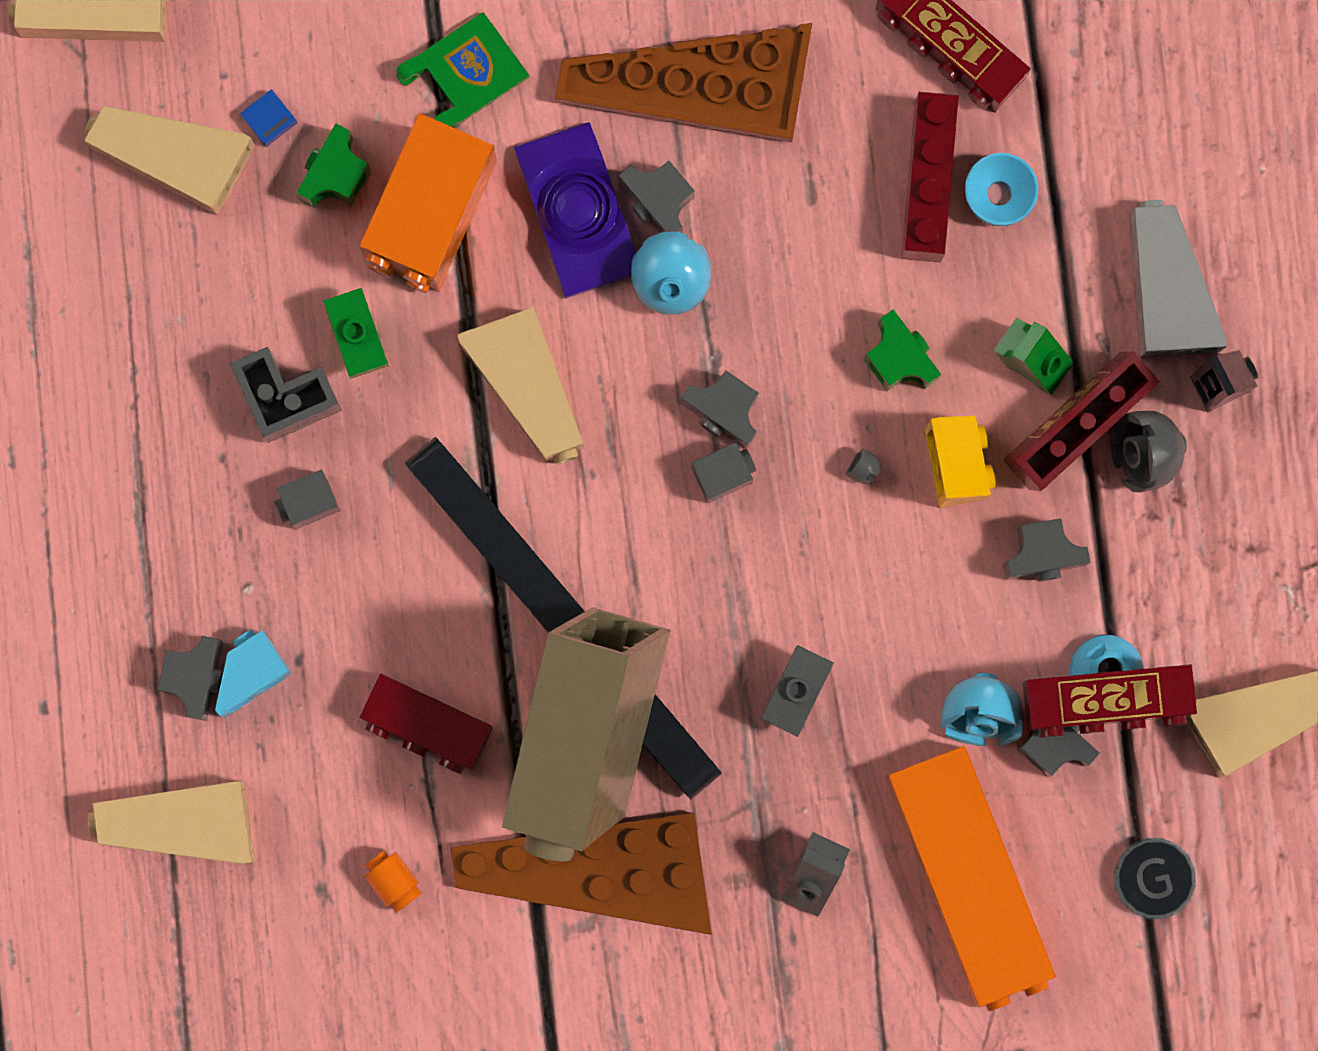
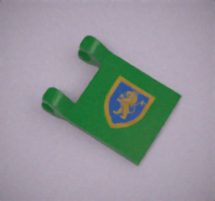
[396,12,530,128]

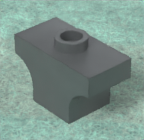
[619,161,695,233]
[681,370,759,449]
[1003,518,1091,582]
[158,636,223,721]
[761,645,834,737]
[1017,711,1100,777]
[781,832,850,917]

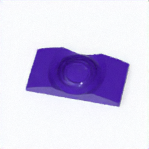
[514,122,636,299]

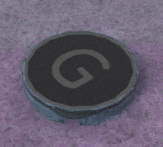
[1113,838,1196,919]

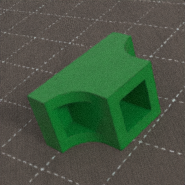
[296,123,371,208]
[323,287,389,379]
[863,309,941,391]
[994,318,1074,396]

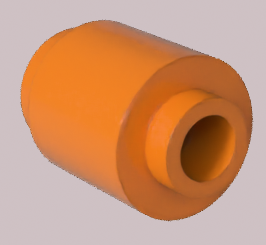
[363,850,422,913]

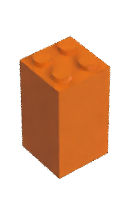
[360,113,497,293]

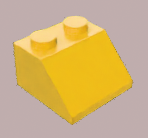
[924,415,995,508]

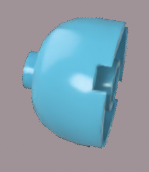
[631,232,711,315]
[941,673,1023,746]

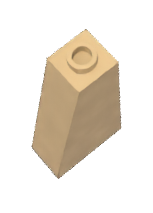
[8,0,167,42]
[84,106,255,215]
[457,307,584,465]
[1186,671,1318,778]
[88,781,256,864]

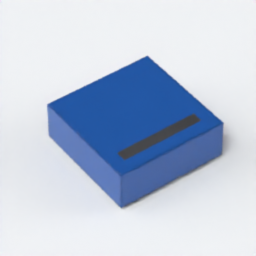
[240,89,298,147]

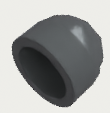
[846,448,881,484]

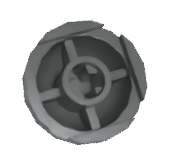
[1110,411,1187,493]

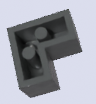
[230,347,342,443]

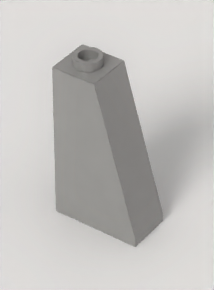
[1129,200,1227,357]

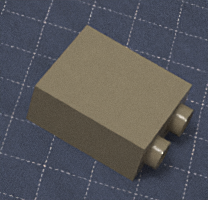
[502,607,670,861]

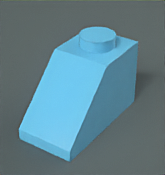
[215,629,293,718]

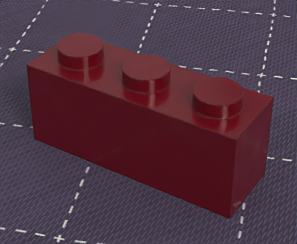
[359,673,493,775]

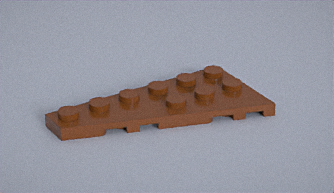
[555,23,812,142]
[451,813,712,935]

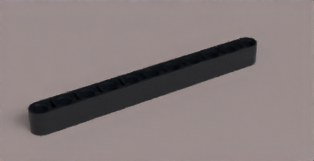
[404,437,722,800]

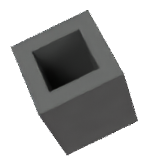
[691,443,756,503]
[274,469,340,530]

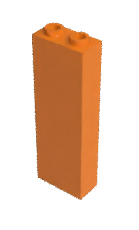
[886,745,1056,1011]

